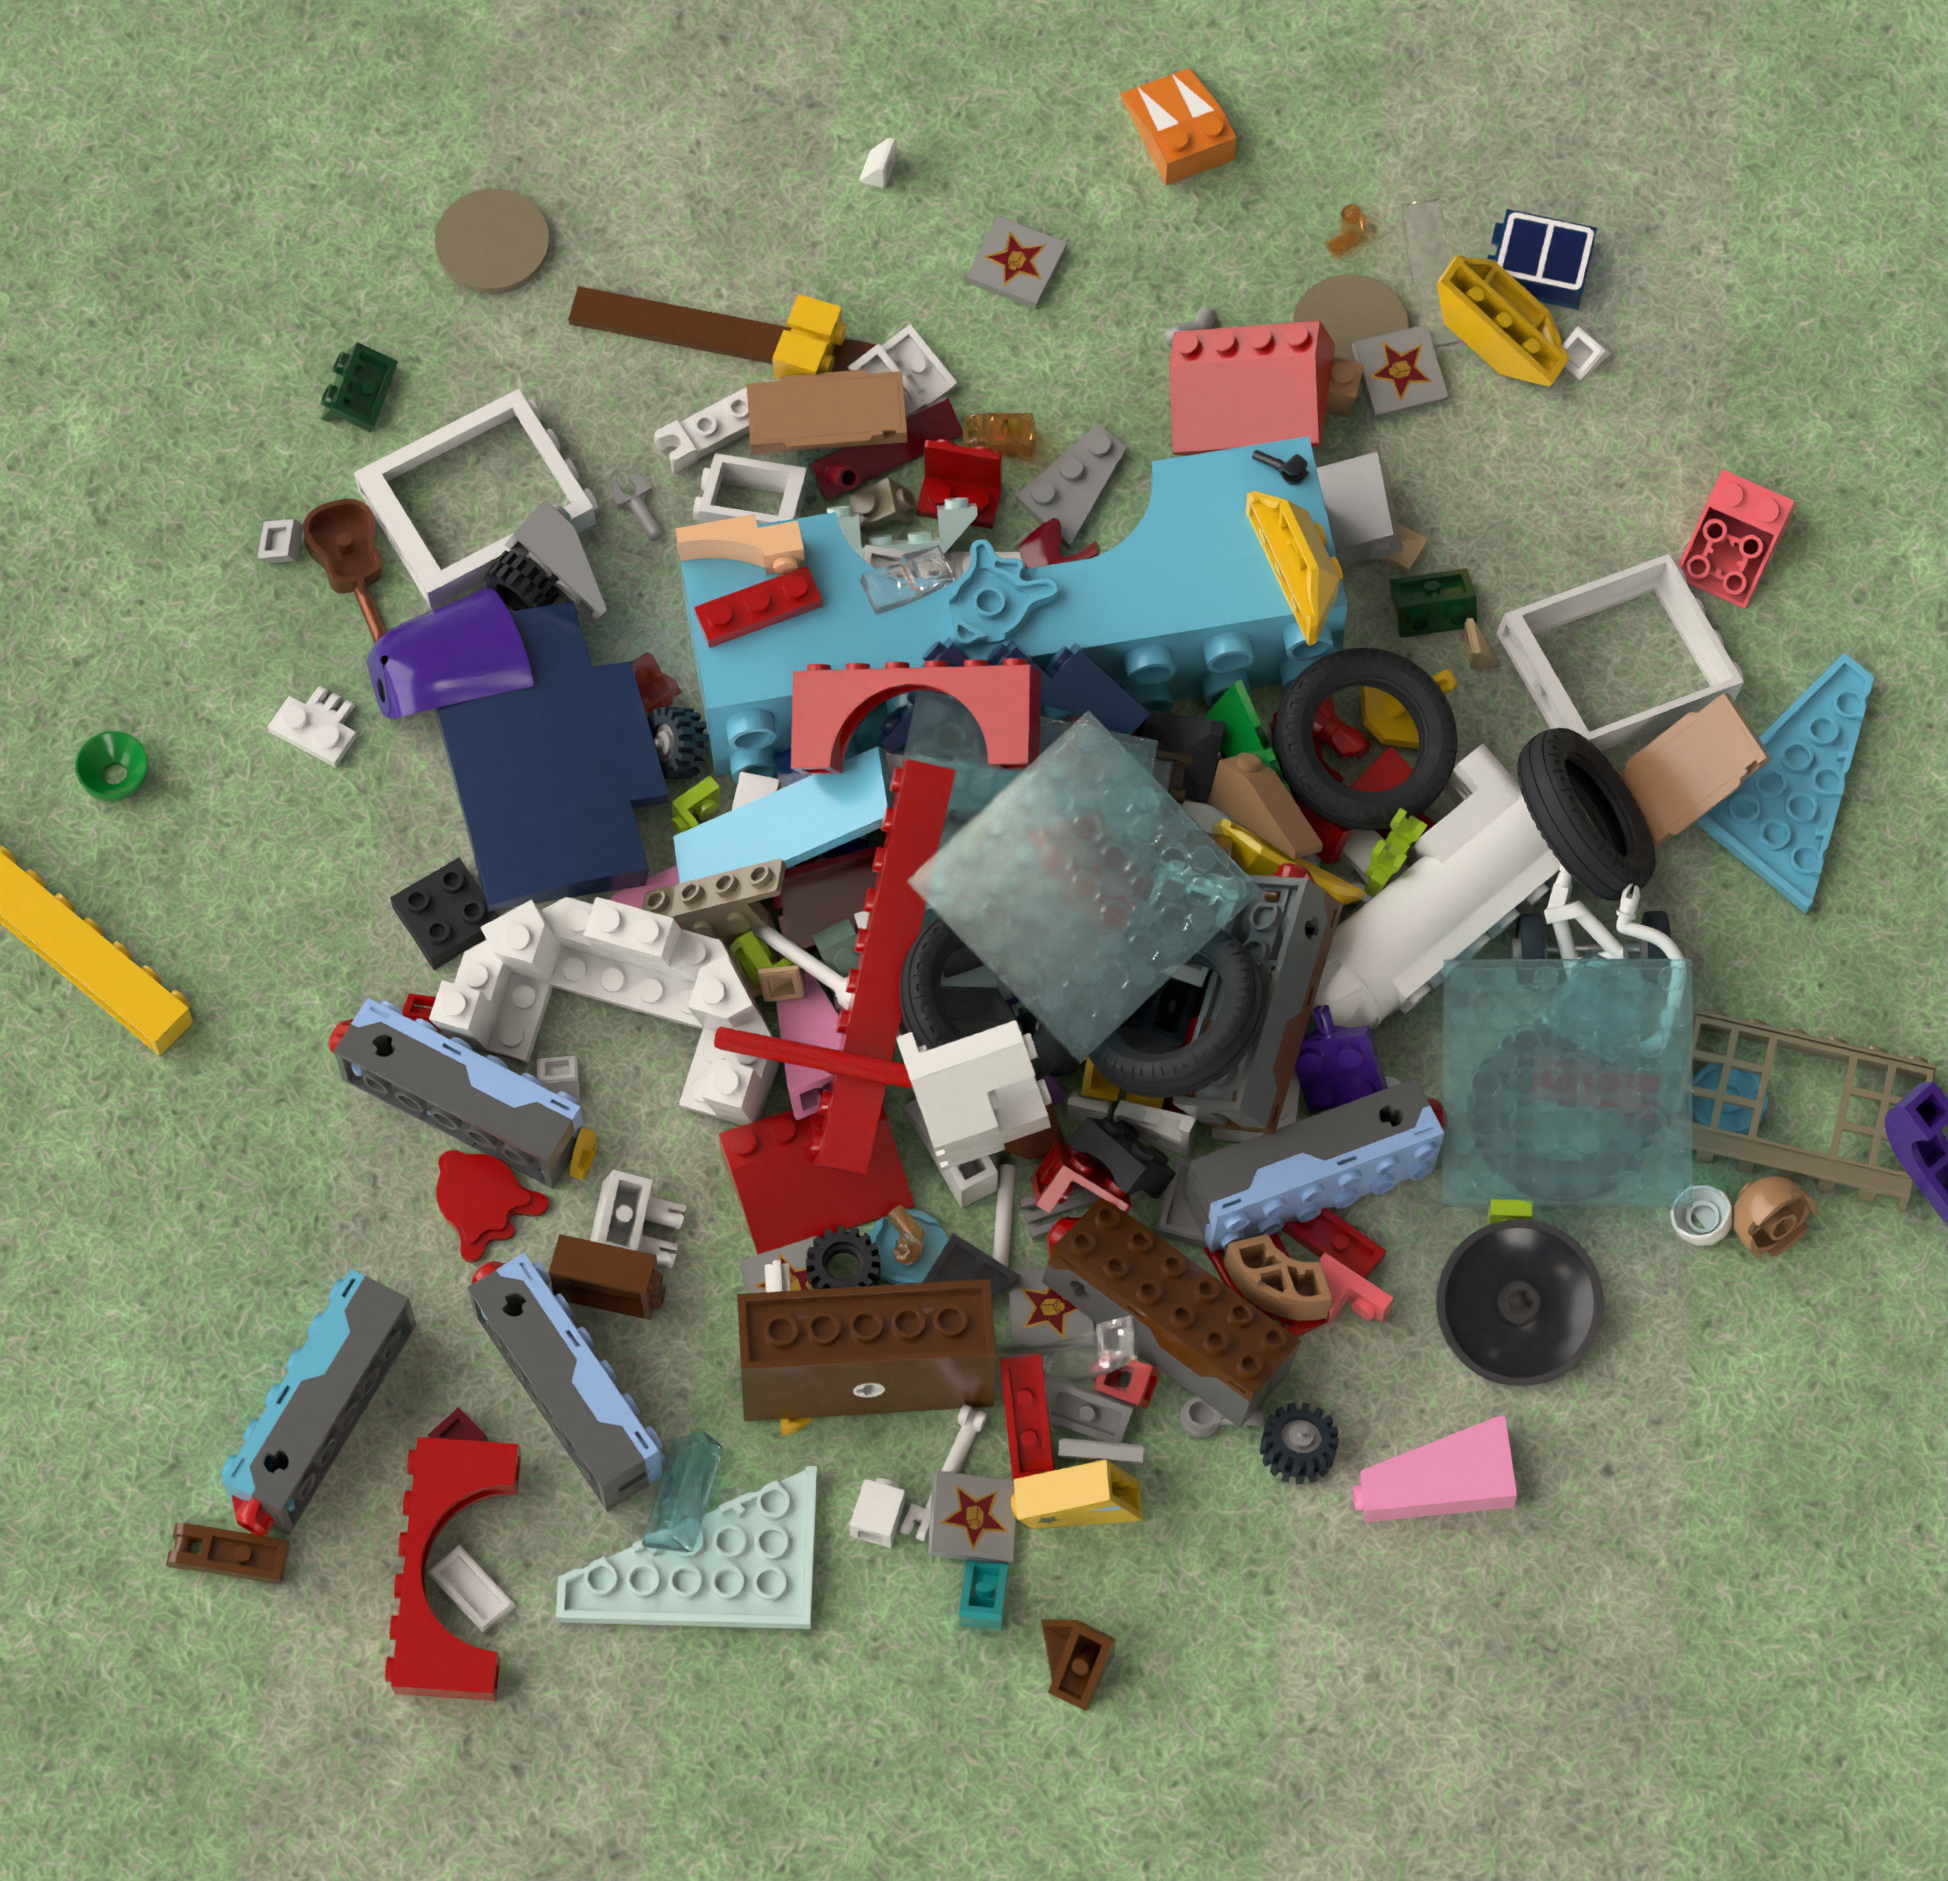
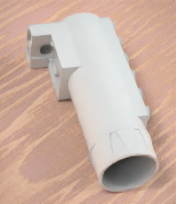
[1305,743,1560,1033]

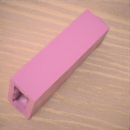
[776,972,842,1120]
[1352,1416,1517,1523]

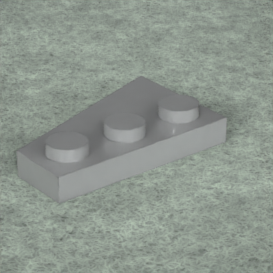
[1016,423,1126,550]

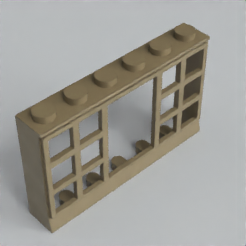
[1662,1009,1937,1212]

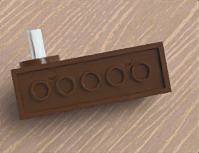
[737,1260,996,1422]

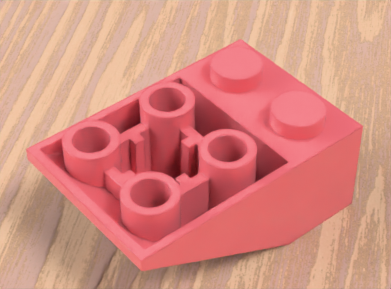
[1678,469,1798,609]

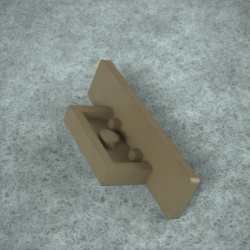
[642,858,786,939]

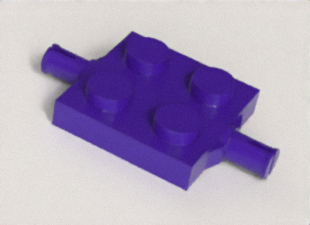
[1295,1005,1388,1111]

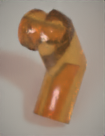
[887,1205,925,1265]

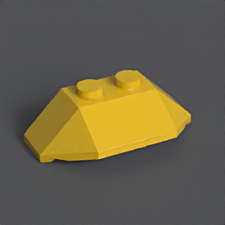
[1437,255,1569,387]
[1246,491,1343,646]
[1212,817,1366,906]

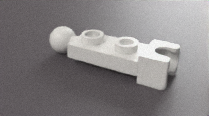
[654,381,773,473]

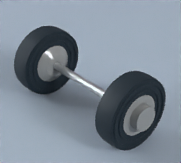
[1511,911,1676,987]

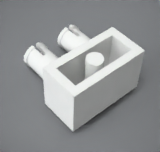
[590,1170,686,1269]

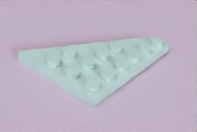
[556,1466,817,1629]

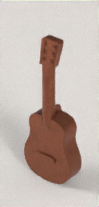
[303,499,388,666]

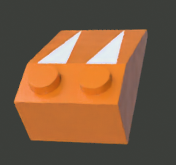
[1120,68,1237,185]

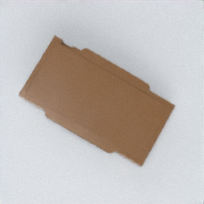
[747,370,907,455]
[1619,693,1773,850]

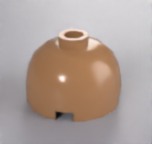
[1732,1176,1817,1259]

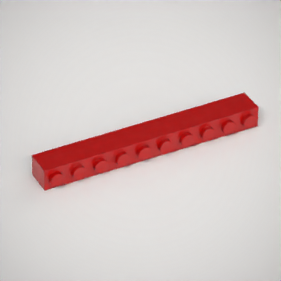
[809,759,956,1176]

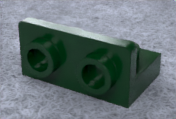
[320,342,398,432]
[1390,568,1477,638]

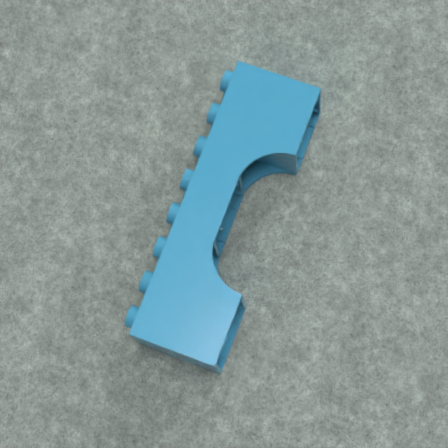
[679,436,1347,784]

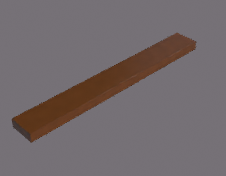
[568,286,877,372]

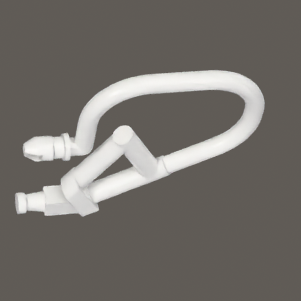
[1544,864,1687,1058]

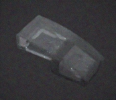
[860,545,955,614]

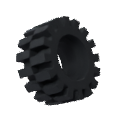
[484,550,559,611]
[806,1226,881,1290]

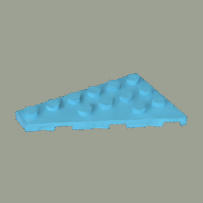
[1694,653,1874,914]

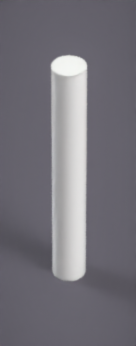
[993,1164,1016,1267]

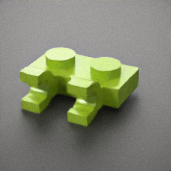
[1364,808,1427,898]

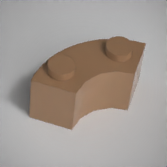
[1224,1234,1332,1321]

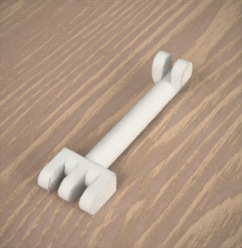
[900,1404,987,1542]

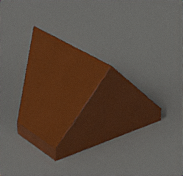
[1041,1619,1115,1711]

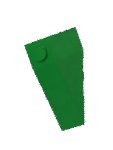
[1205,679,1295,801]

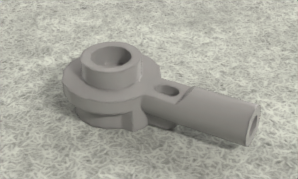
[1179,1397,1264,1438]

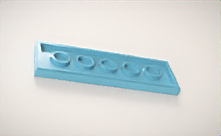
[673,746,894,884]

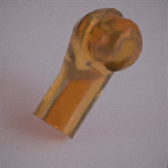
[1325,204,1366,258]

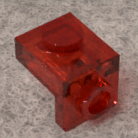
[631,652,682,713]

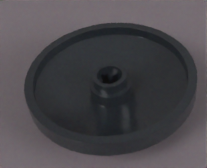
[1436,1219,1604,1386]

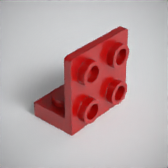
[916,439,1002,529]
[1030,1138,1132,1213]

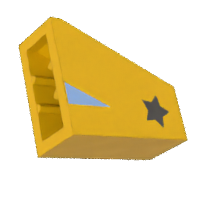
[1011,1459,1143,1529]

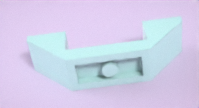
[827,498,978,559]

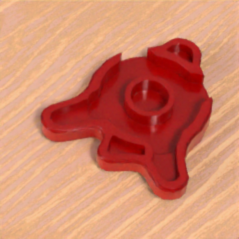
[436,1150,549,1263]

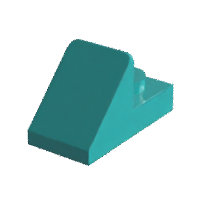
[959,1560,1009,1630]

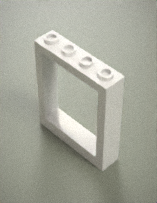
[354,389,598,609]
[1496,554,1744,752]

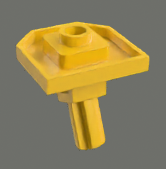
[1360,670,1458,749]

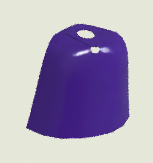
[367,586,534,719]

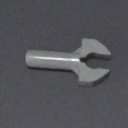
[611,473,663,541]

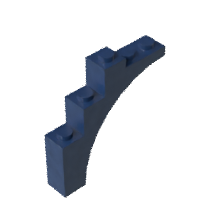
[878,637,1150,755]

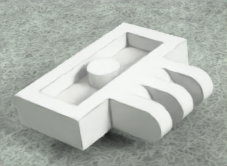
[267,686,357,768]

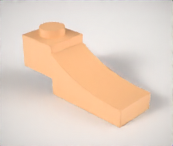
[675,514,805,575]

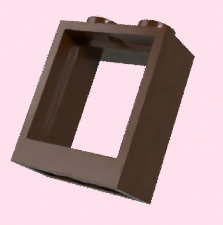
[549,1234,666,1320]

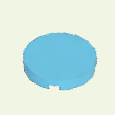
[1686,1063,1768,1135]
[869,1209,948,1285]

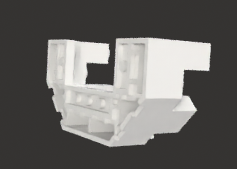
[854,877,1052,1171]
[429,897,780,1125]

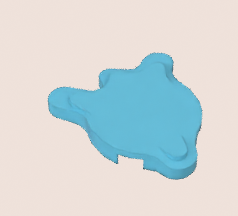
[949,539,1059,649]

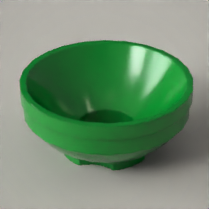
[75,731,149,802]

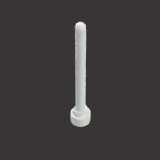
[749,925,851,1010]

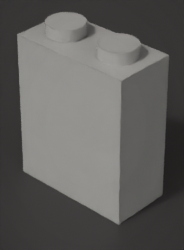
[1317,451,1403,570]

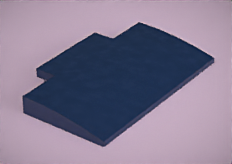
[435,601,669,911]

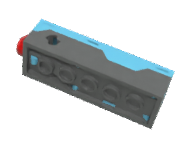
[221,1269,416,1536]

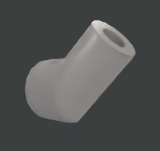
[1165,307,1217,347]

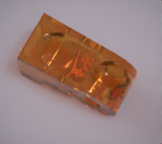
[962,413,1037,462]

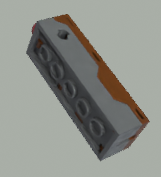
[1173,863,1343,1134]
[1042,1197,1301,1428]

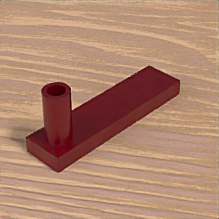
[808,397,964,501]

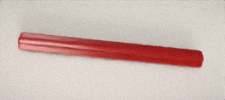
[714,1027,913,1089]

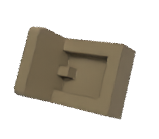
[849,478,915,533]

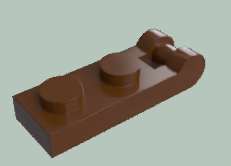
[166,1522,291,1585]

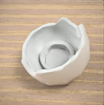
[1670,1185,1733,1246]

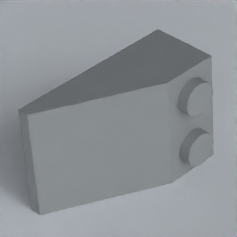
[505,500,607,624]

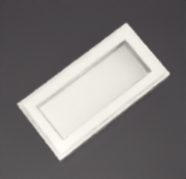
[428,1545,515,1635]

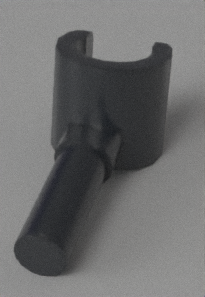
[1252,450,1309,485]

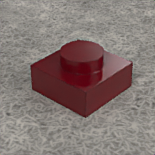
[427,1407,488,1442]

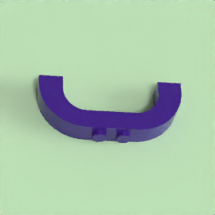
[1885,1081,1948,1226]

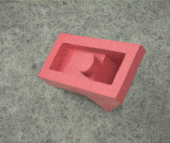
[1319,1252,1393,1326]

